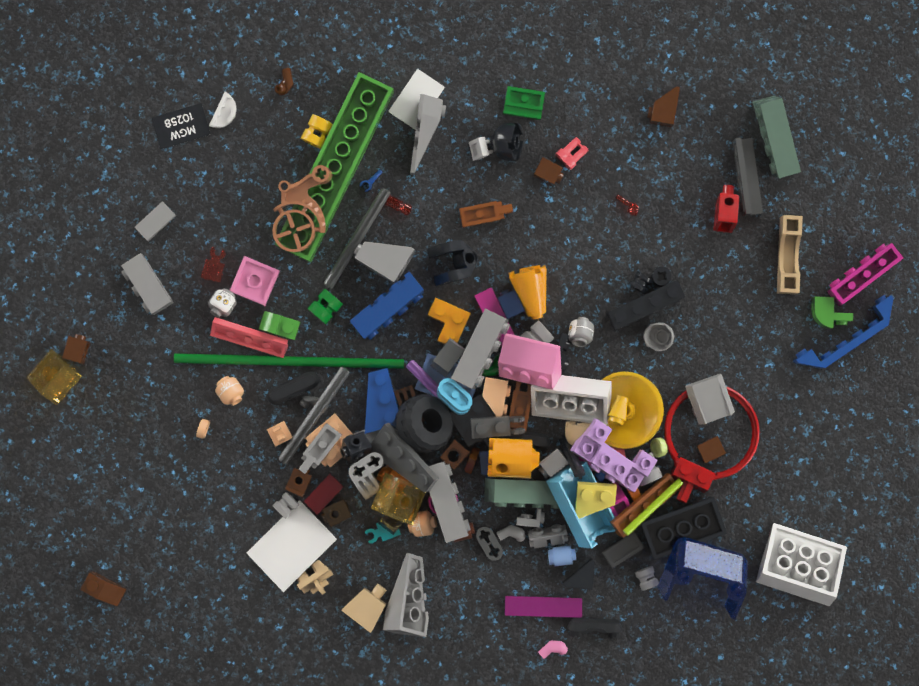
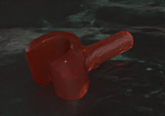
[616,194,639,216]

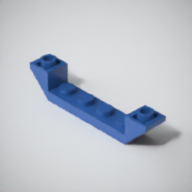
[793,295,894,369]

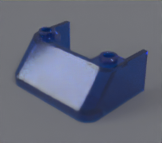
[658,537,748,620]

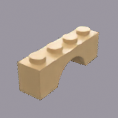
[777,215,803,295]

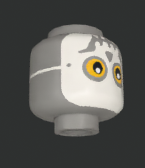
[208,288,237,318]
[568,317,594,347]

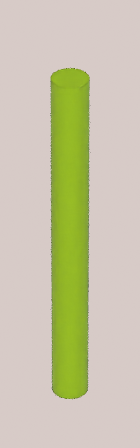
[623,478,683,536]

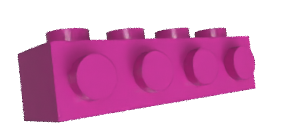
[827,243,903,306]

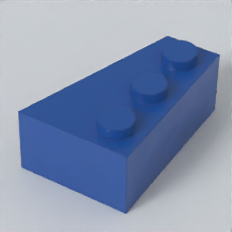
[365,368,399,434]

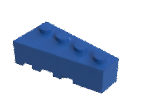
[350,272,424,340]

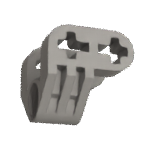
[349,452,384,500]

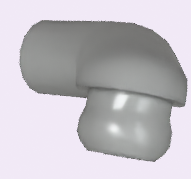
[496,525,526,542]

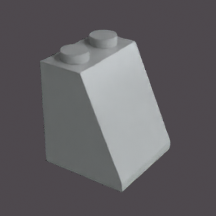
[354,242,415,284]

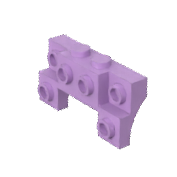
[570,418,658,492]

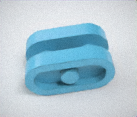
[437,378,472,415]

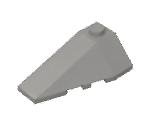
[383,553,429,637]

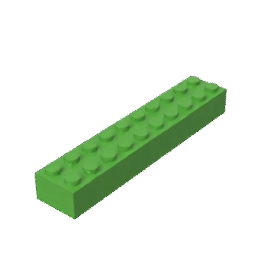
[275,72,394,263]

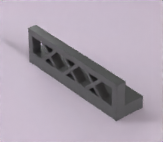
[733,138,763,217]

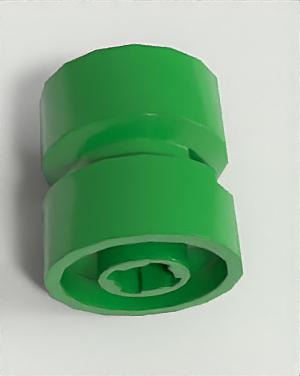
[307,288,343,324]

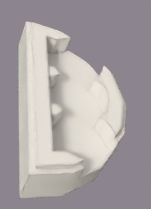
[209,92,237,128]

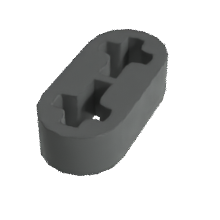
[476,526,503,561]

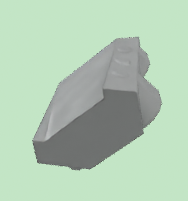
[685,374,735,424]

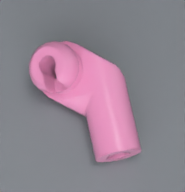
[538,640,568,659]

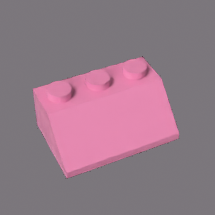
[498,333,561,390]

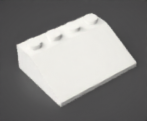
[756,523,847,606]

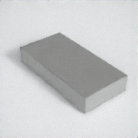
[135,201,176,242]

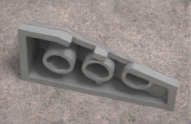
[410,94,446,175]

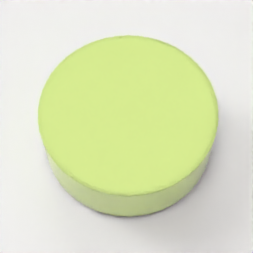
[650,437,668,457]

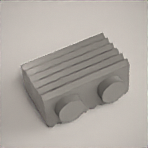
[539,449,569,479]

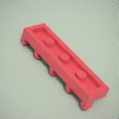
[210,317,288,358]

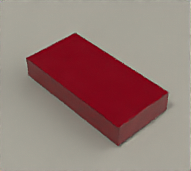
[304,474,344,515]

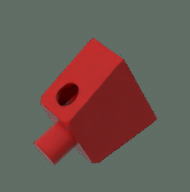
[713,185,739,233]

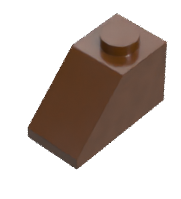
[647,86,680,127]
[80,571,127,606]

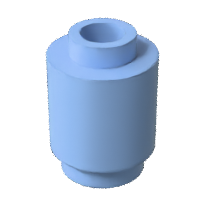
[548,545,576,566]

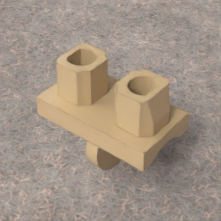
[297,560,333,595]

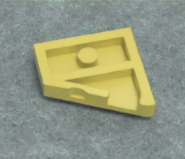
[575,481,617,519]

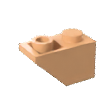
[482,377,511,416]

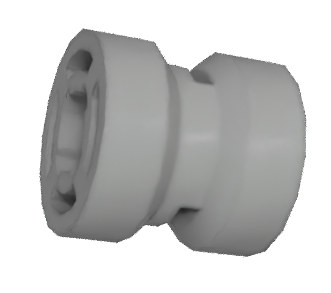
[272,492,299,519]
[635,566,659,591]

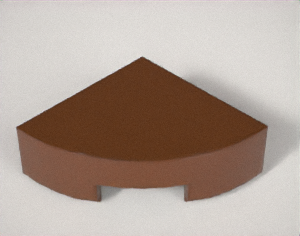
[464,447,480,474]

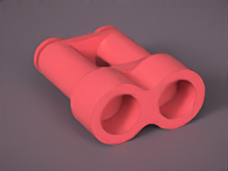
[555,137,589,170]

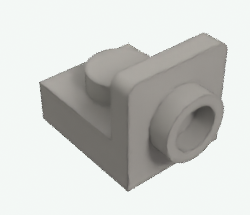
[516,508,545,528]

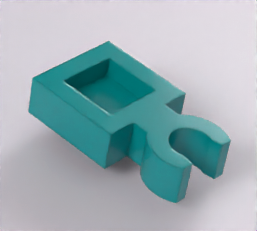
[365,522,401,543]

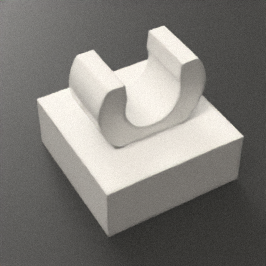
[469,137,493,161]

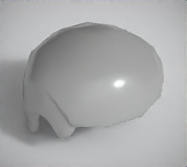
[643,322,675,351]

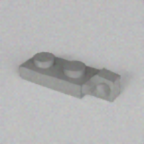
[299,423,342,474]

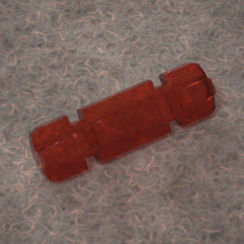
[377,192,412,215]

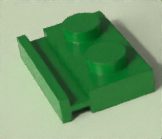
[503,86,545,120]

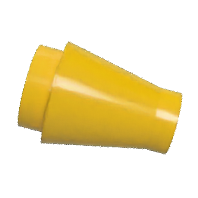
[608,396,628,426]

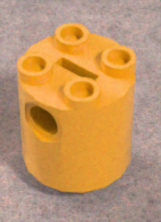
[488,438,540,479]

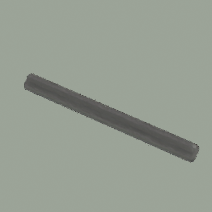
[324,188,390,289]
[279,367,350,465]

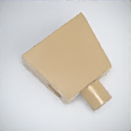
[341,584,387,633]

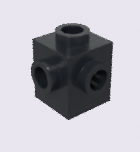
[340,431,372,465]

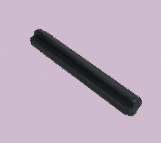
[559,435,585,479]

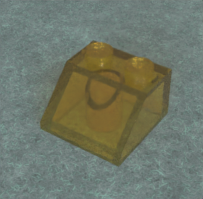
[26,348,82,405]
[371,473,425,525]

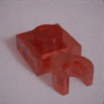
[201,247,225,283]

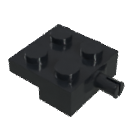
[451,394,494,450]

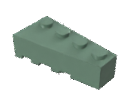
[752,95,801,178]
[484,478,560,509]

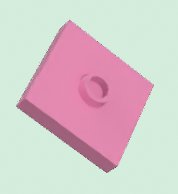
[230,256,280,306]

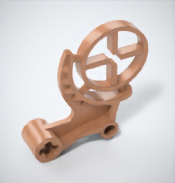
[272,165,332,252]

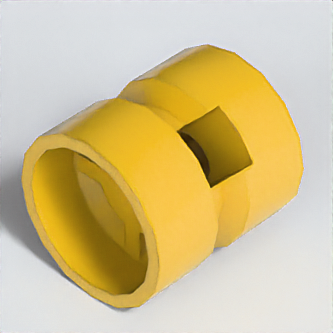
[301,114,333,149]

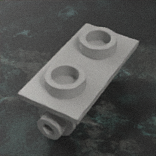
[527,524,568,549]

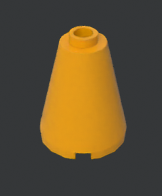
[508,265,547,319]

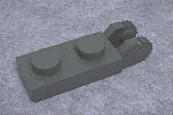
[470,415,525,439]

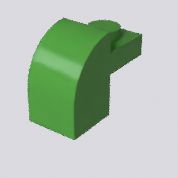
[811,297,853,329]
[259,311,301,340]

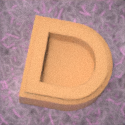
[196,419,210,439]

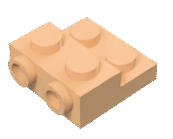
[305,413,354,467]

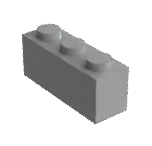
[121,253,174,315]

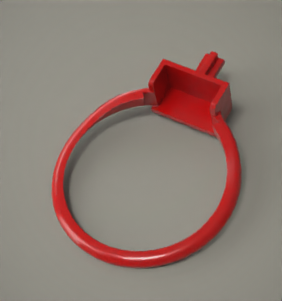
[664,387,760,503]

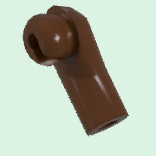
[275,68,293,95]

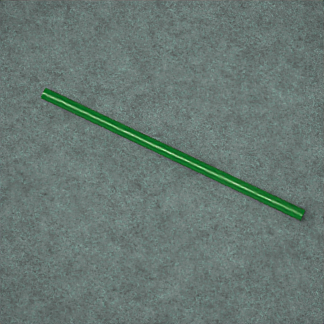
[174,353,404,369]

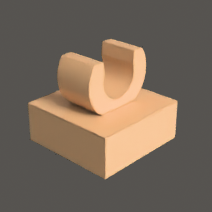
[267,421,292,447]

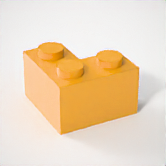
[428,297,471,345]

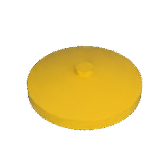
[602,372,664,449]

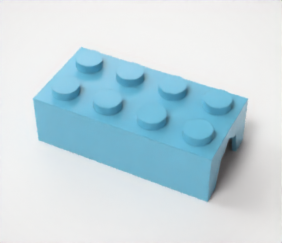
[546,461,616,549]

